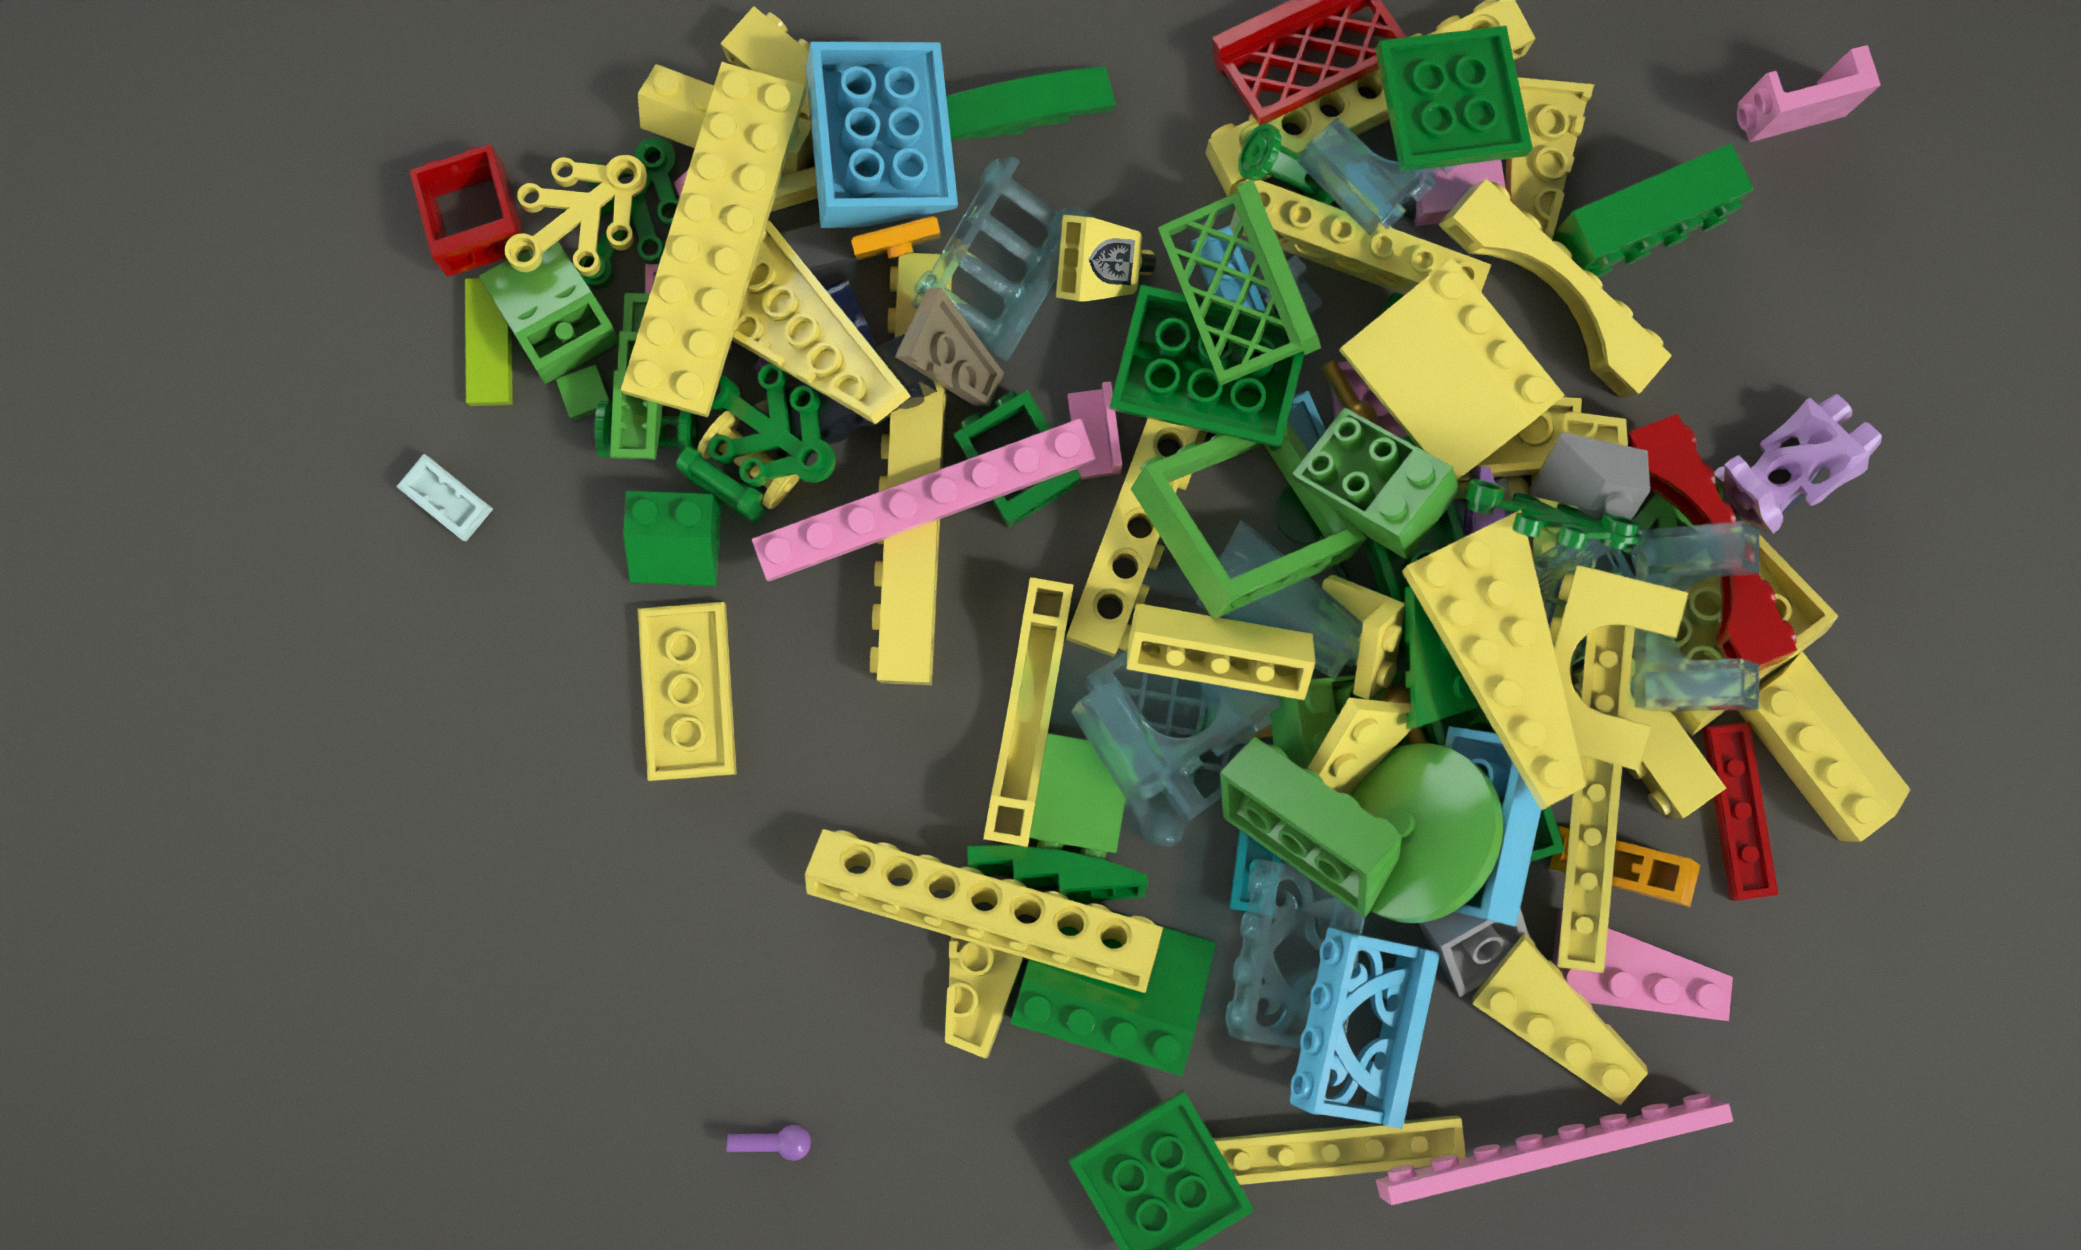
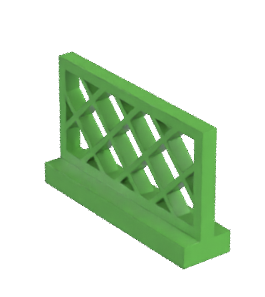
[1158,179,1321,385]

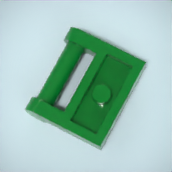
[676,446,766,526]

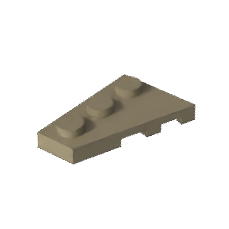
[895,287,1004,407]

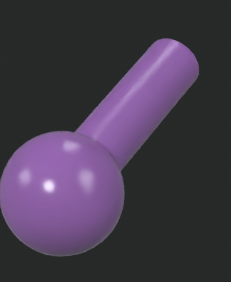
[726,1125,811,1161]

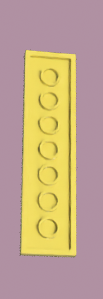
[621,62,807,417]

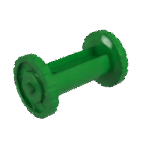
[1238,123,1345,205]
[595,401,698,458]

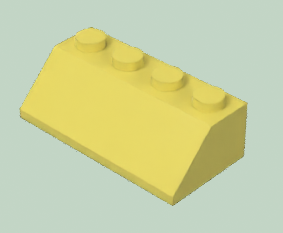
[1733,651,1911,842]

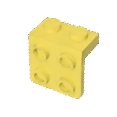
[1315,575,1405,700]

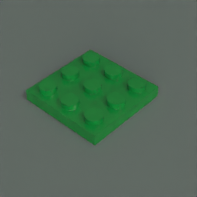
[1375,26,1533,172]
[1068,1089,1255,1250]

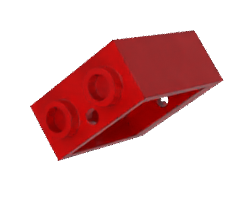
[409,144,529,277]

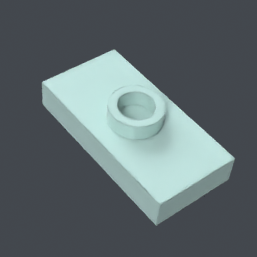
[396,454,493,542]

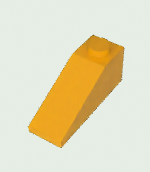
[1549,826,1700,907]

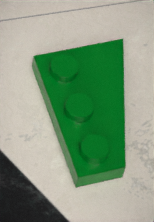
[1405,586,1480,729]

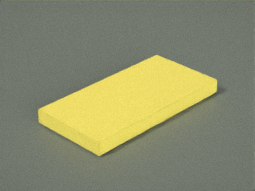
[638,602,737,781]

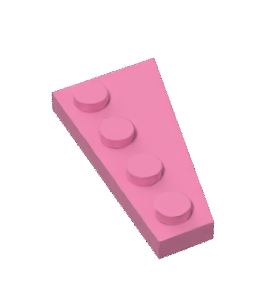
[1552,909,1733,1021]

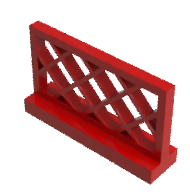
[1212,0,1406,125]

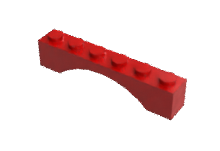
[1627,413,1798,680]

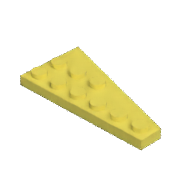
[732,220,911,424]
[1402,510,1586,810]

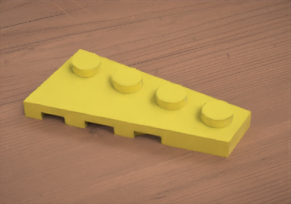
[1505,77,1594,240]
[1457,411,1628,481]

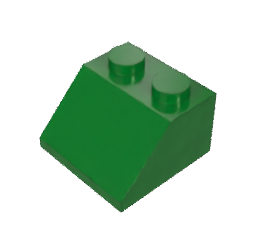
[623,491,722,587]

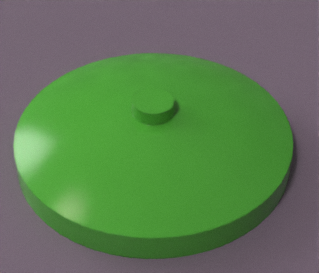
[1349,743,1503,923]

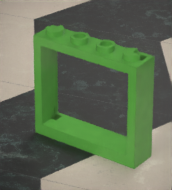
[1131,422,1366,620]

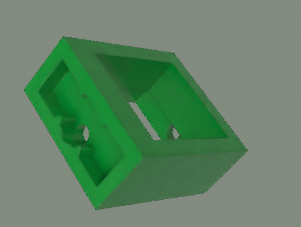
[953,390,1081,528]

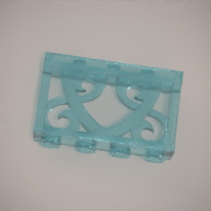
[1226,859,1365,1049]

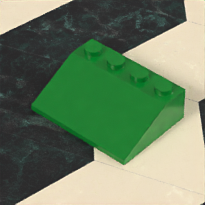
[1109,285,1305,448]
[1010,902,1216,1076]

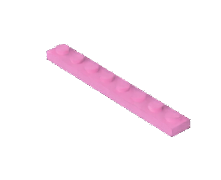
[752,418,1096,582]
[1375,1093,1733,1205]

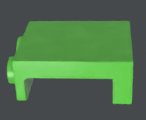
[1029,733,1134,860]

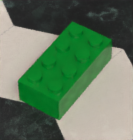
[1552,143,1754,278]

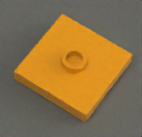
[851,216,941,260]

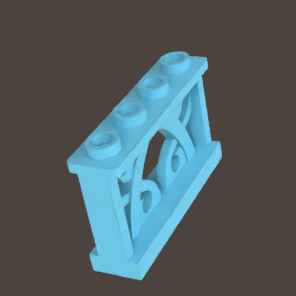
[1290,927,1440,1129]

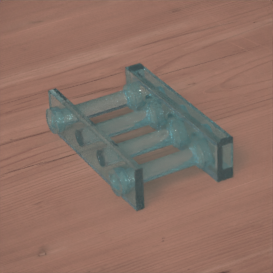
[911,156,1093,362]

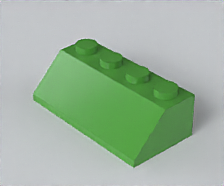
[1220,736,1401,918]

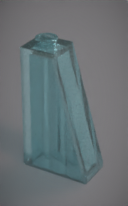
[1196,520,1363,679]

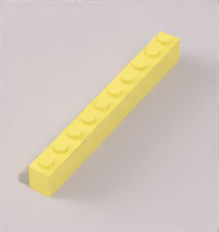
[870,253,953,685]

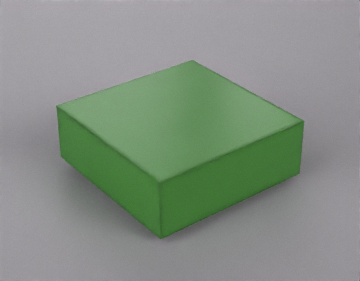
[556,365,611,421]

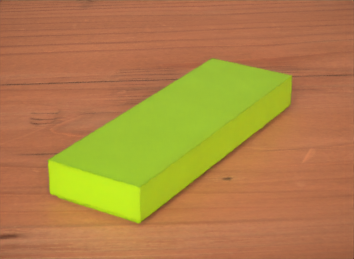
[465,278,513,406]

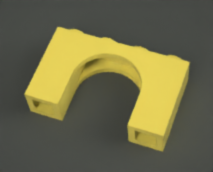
[1550,565,1688,771]

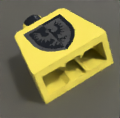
[1056,215,1156,302]

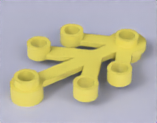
[505,155,647,276]

